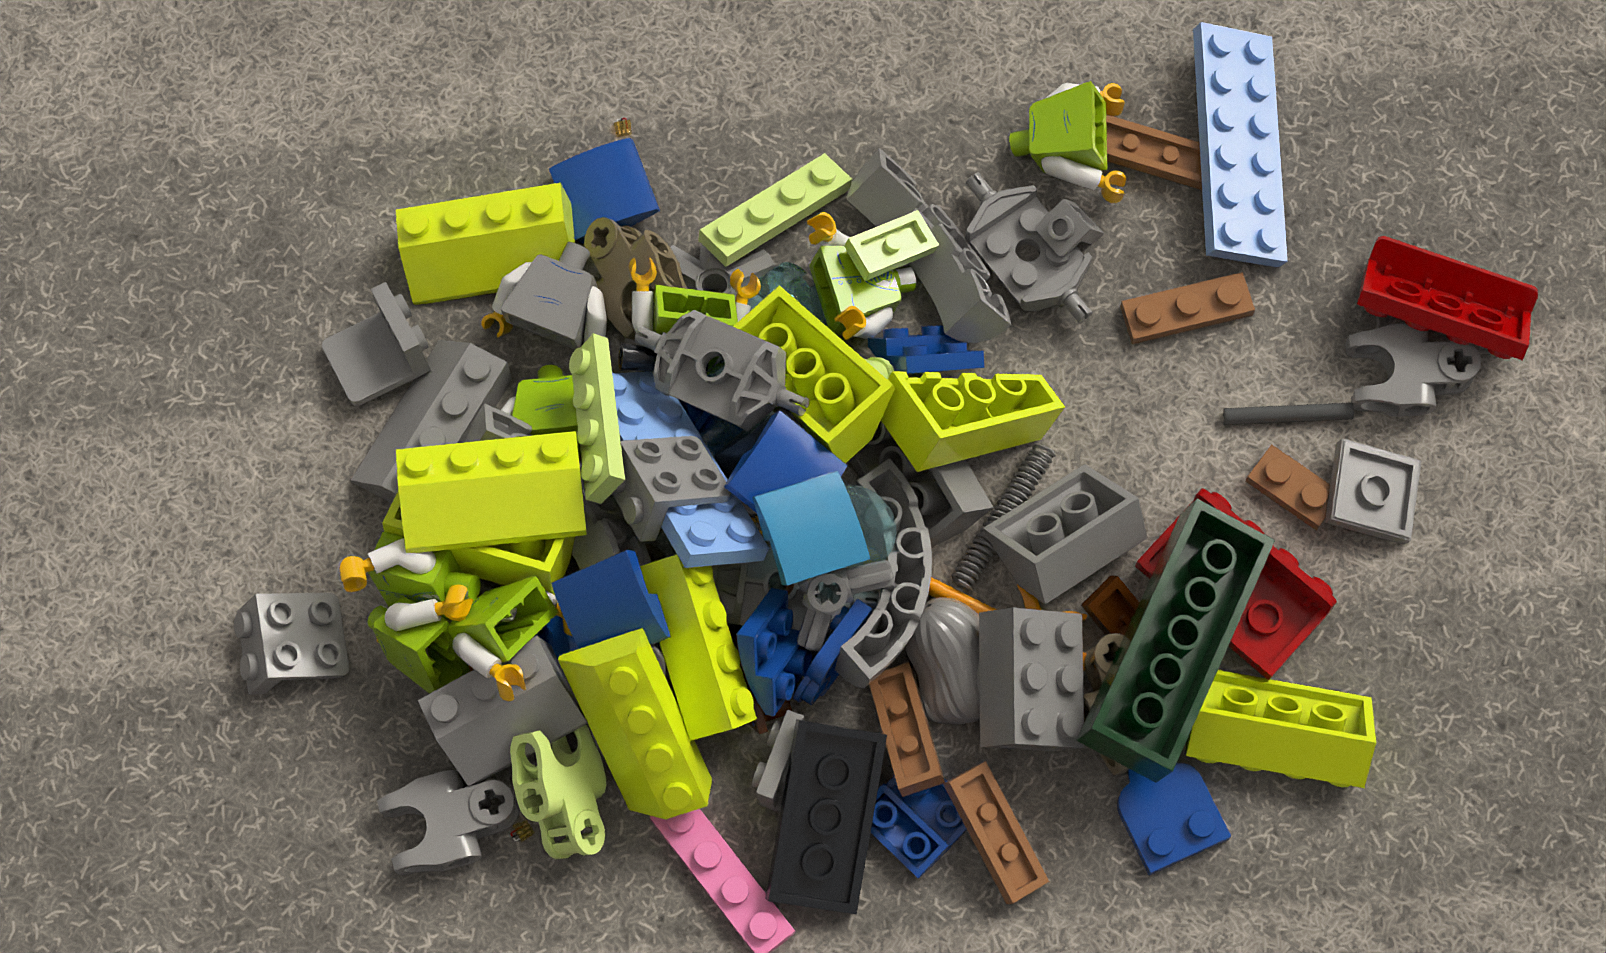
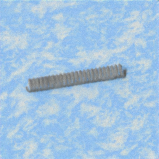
[951,444,1056,591]

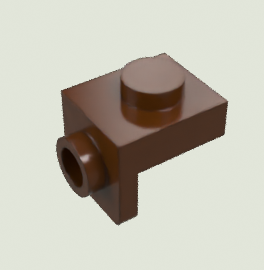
[1081,575,1140,635]

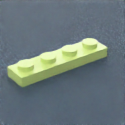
[698,153,852,267]
[569,333,625,504]

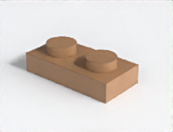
[1245,444,1330,531]

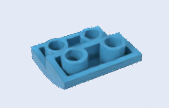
[752,471,870,586]

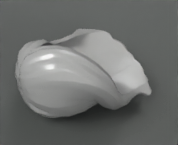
[905,597,980,725]

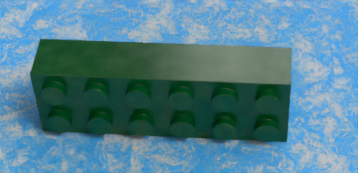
[1076,499,1275,783]

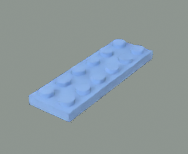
[1193,22,1288,267]
[612,371,769,568]

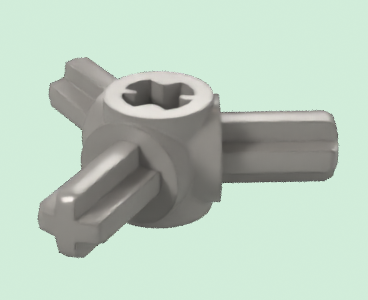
[797,560,894,650]

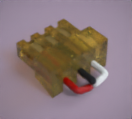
[614,118,632,137]
[510,820,535,843]

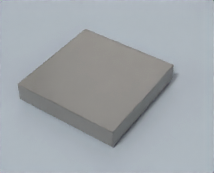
[1325,438,1421,544]

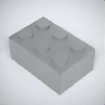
[979,607,1084,751]

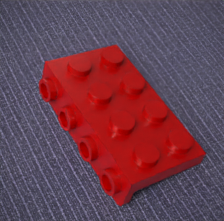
[1357,236,1538,361]
[1135,488,1337,681]

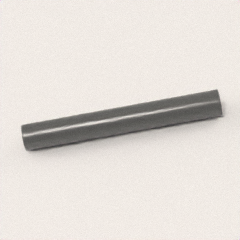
[1223,402,1354,425]

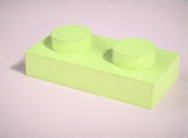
[844,210,939,281]

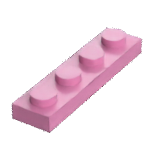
[650,809,795,953]

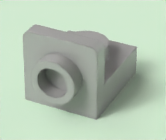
[1035,199,1105,257]

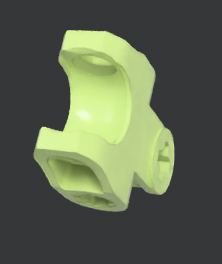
[510,725,607,859]

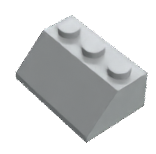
[983,464,1147,604]
[418,636,588,786]

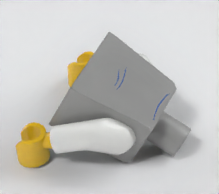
[481,242,607,350]

